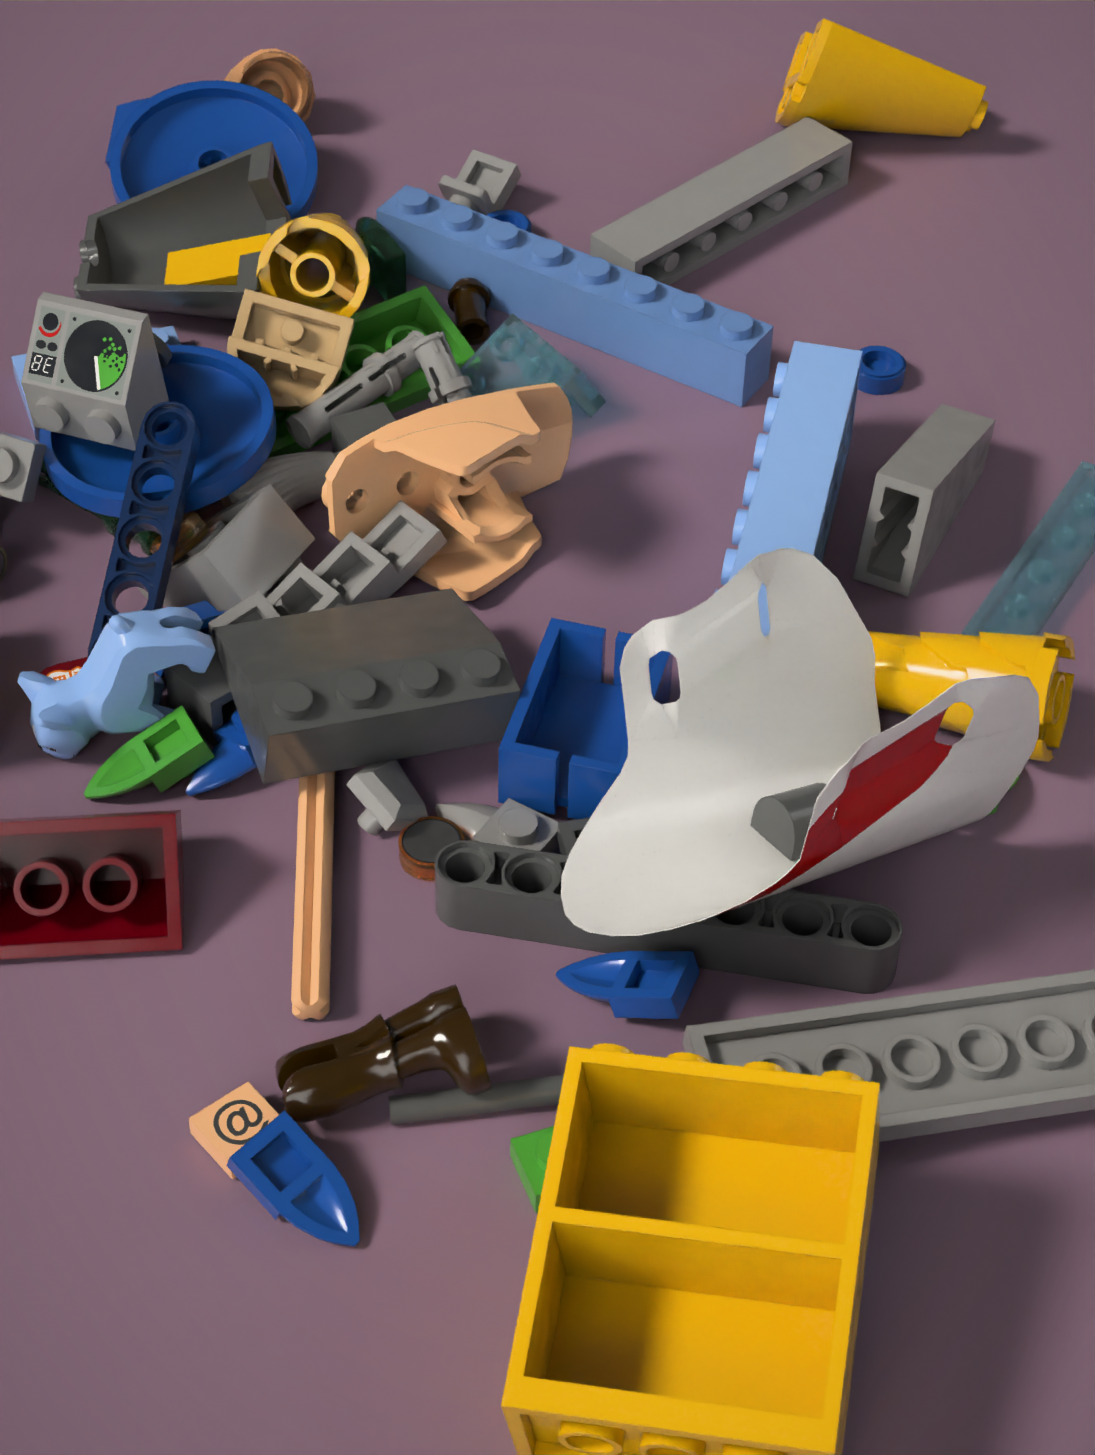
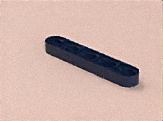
[88,401,200,657]

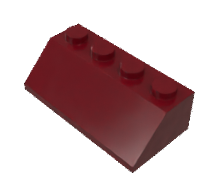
[0,810,184,960]

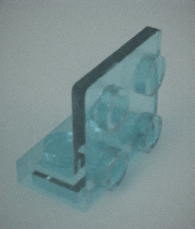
[460,313,606,417]

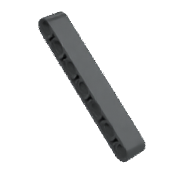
[435,841,903,994]

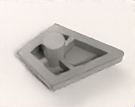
[346,760,428,836]

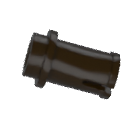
[447,278,490,345]

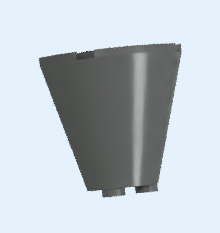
[73,142,292,320]

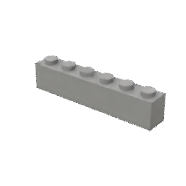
[590,116,852,285]

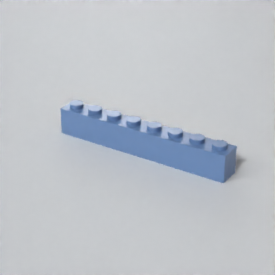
[376,185,774,407]

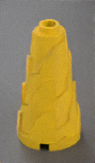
[256,213,370,318]
[868,631,1075,762]

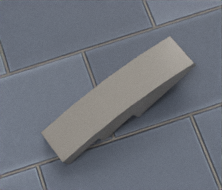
[266,500,448,616]

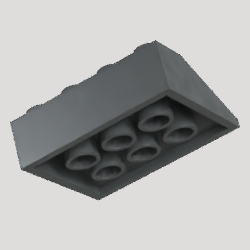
[212,588,520,784]

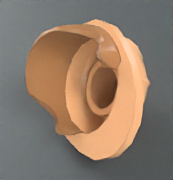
[223,48,315,122]

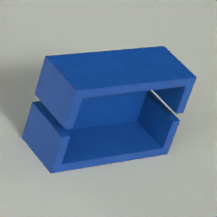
[498,618,673,819]

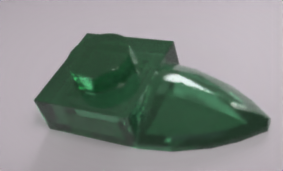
[355,216,407,301]

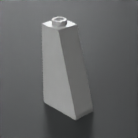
[853,404,996,597]

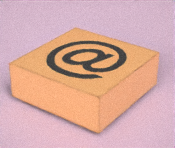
[189,1082,279,1180]

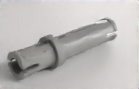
[286,330,425,449]

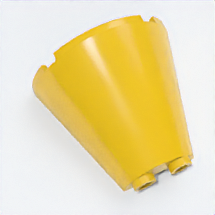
[775,18,989,137]

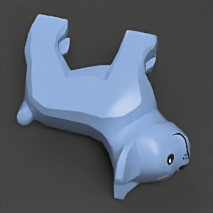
[17,607,216,759]

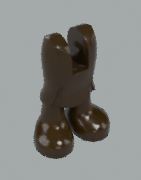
[275,984,492,1123]

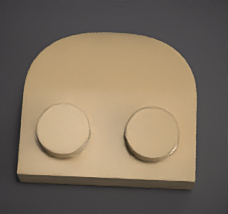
[227,288,355,411]

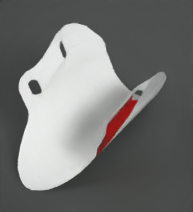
[561,548,1040,936]

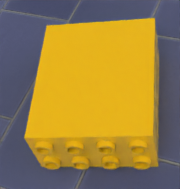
[501,1043,880,1455]

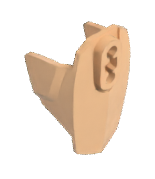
[321,382,573,601]

